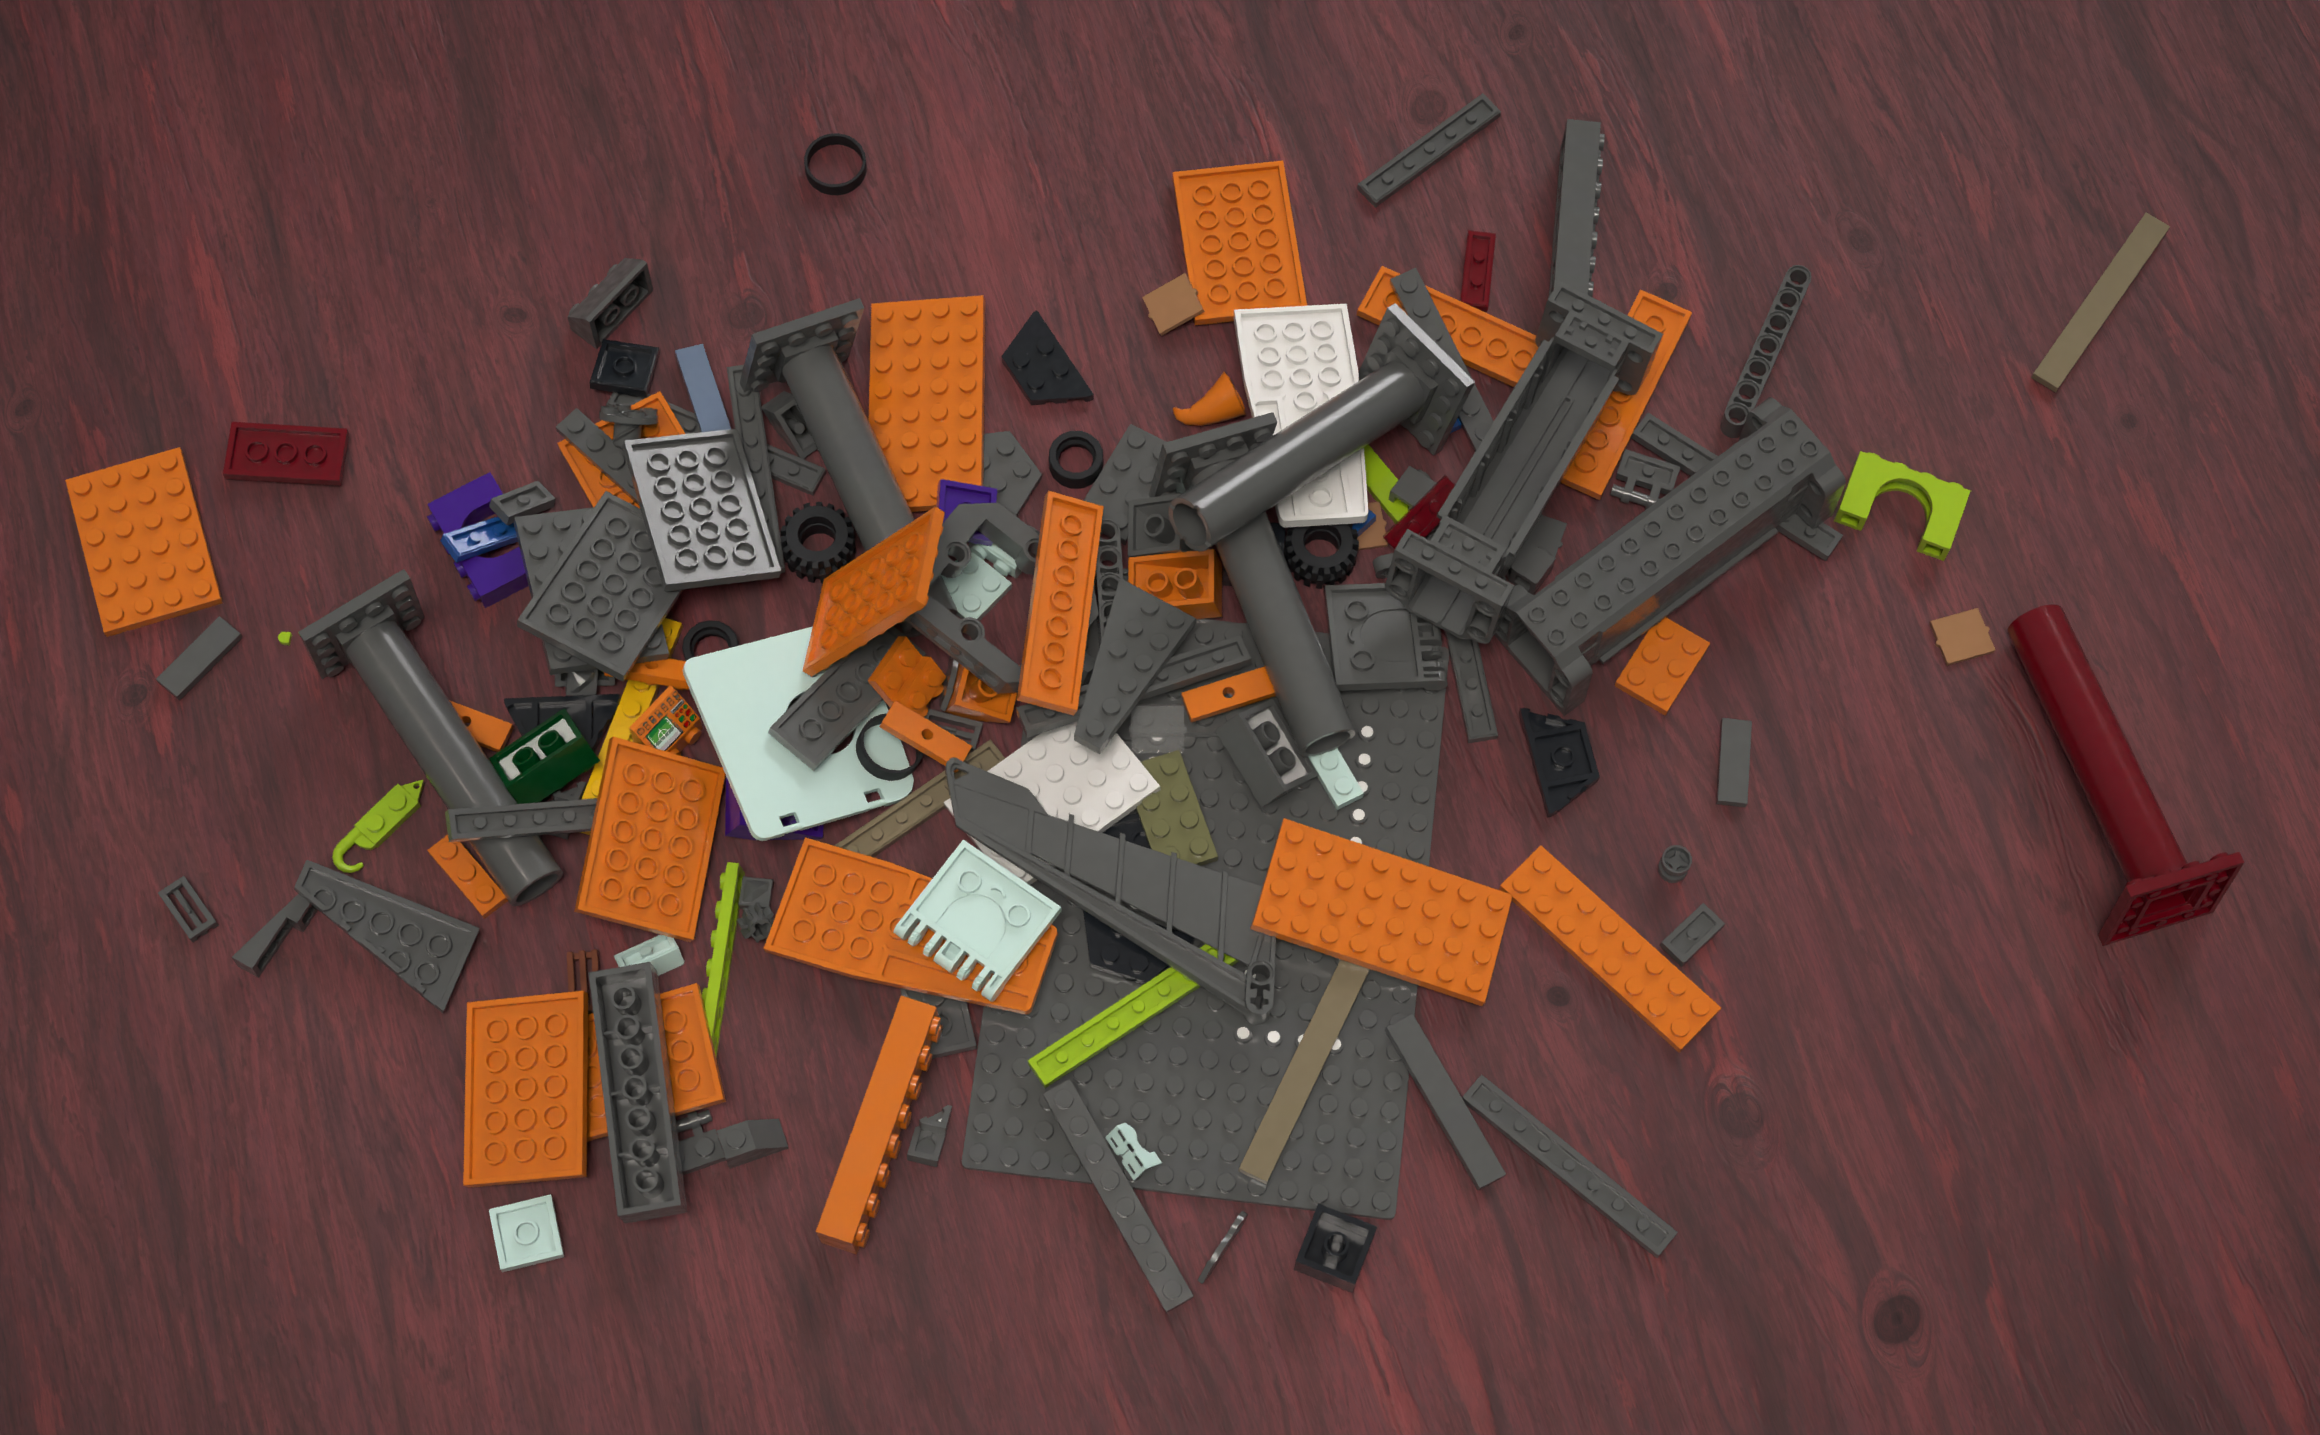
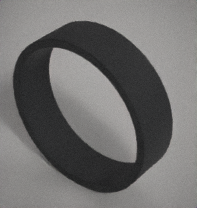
[804,133,867,196]
[856,714,924,781]

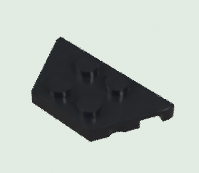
[1001,310,1094,405]
[504,694,621,752]
[1519,708,1600,818]
[1082,909,1195,985]

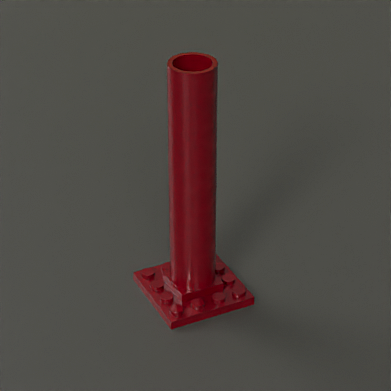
[2007,604,2245,946]

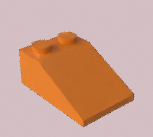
[1128,549,1222,619]

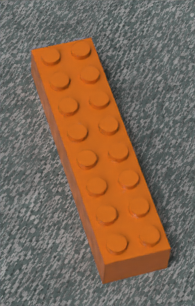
[816,995,943,1255]

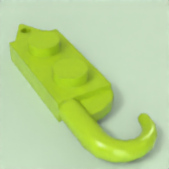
[332,780,424,873]

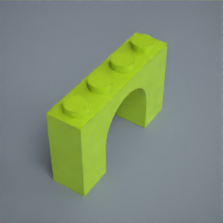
[1834,451,1971,561]

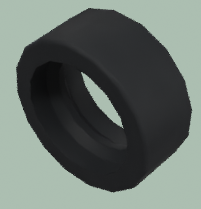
[1049,431,1103,489]
[682,620,739,661]

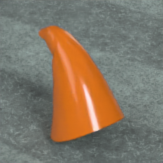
[1172,372,1246,426]

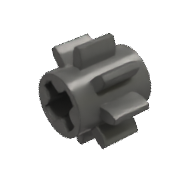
[737,902,774,943]

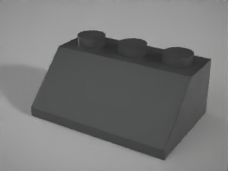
[567,258,653,349]
[1215,698,1318,807]

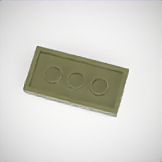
[1136,750,1218,866]

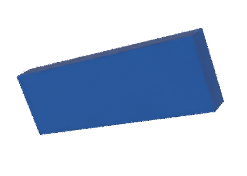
[440,516,518,563]

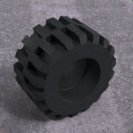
[780,502,856,583]
[1284,524,1359,589]

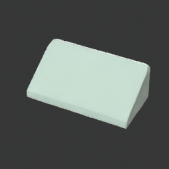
[614,935,684,976]

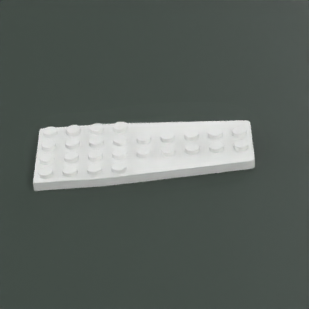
[1233,304,1368,528]

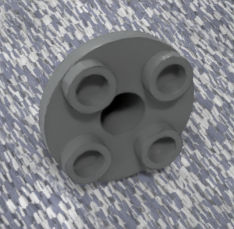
[599,404,658,449]

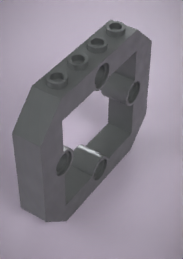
[905,503,1099,694]

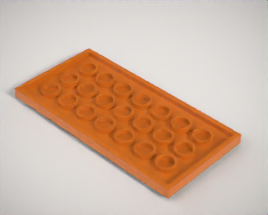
[869,295,985,512]
[1250,818,1512,1006]

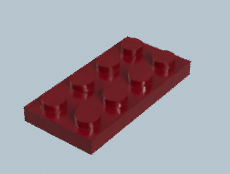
[223,422,349,486]

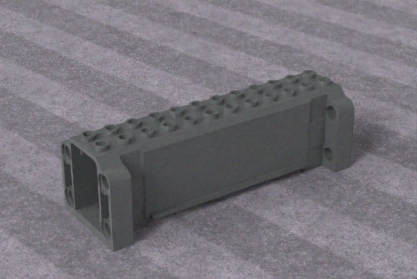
[1385,280,1663,644]
[1494,397,1846,716]

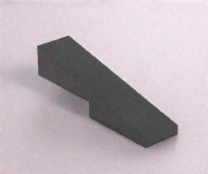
[232,894,318,978]

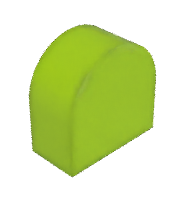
[278,632,292,646]

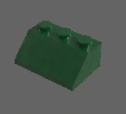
[489,708,600,804]

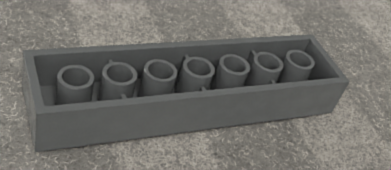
[1548,119,1605,298]
[589,962,688,1224]

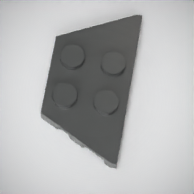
[983,431,1042,515]

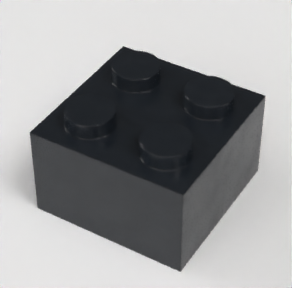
[1294,1204,1377,1293]

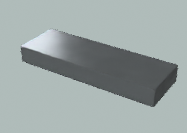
[156,616,243,701]
[1716,718,1752,807]

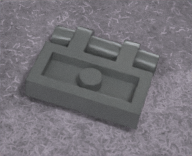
[1610,449,1680,509]
[676,1110,726,1175]

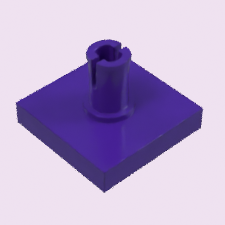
[936,479,997,546]

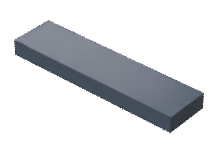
[675,344,731,432]

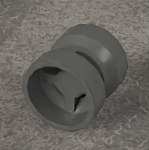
[1658,845,1692,883]

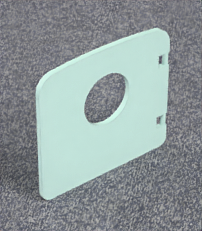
[682,626,914,841]

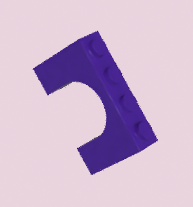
[427,472,529,608]

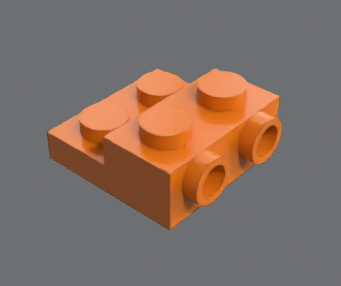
[867,636,947,717]

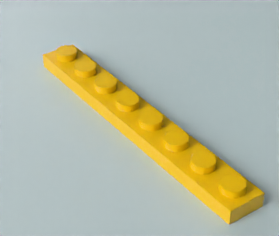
[580,618,683,835]

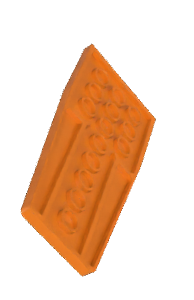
[763,837,1058,1015]

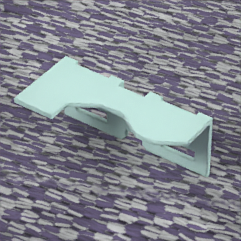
[1105,1123,1162,1180]

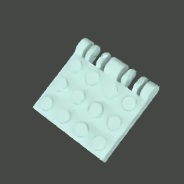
[893,840,1062,1002]

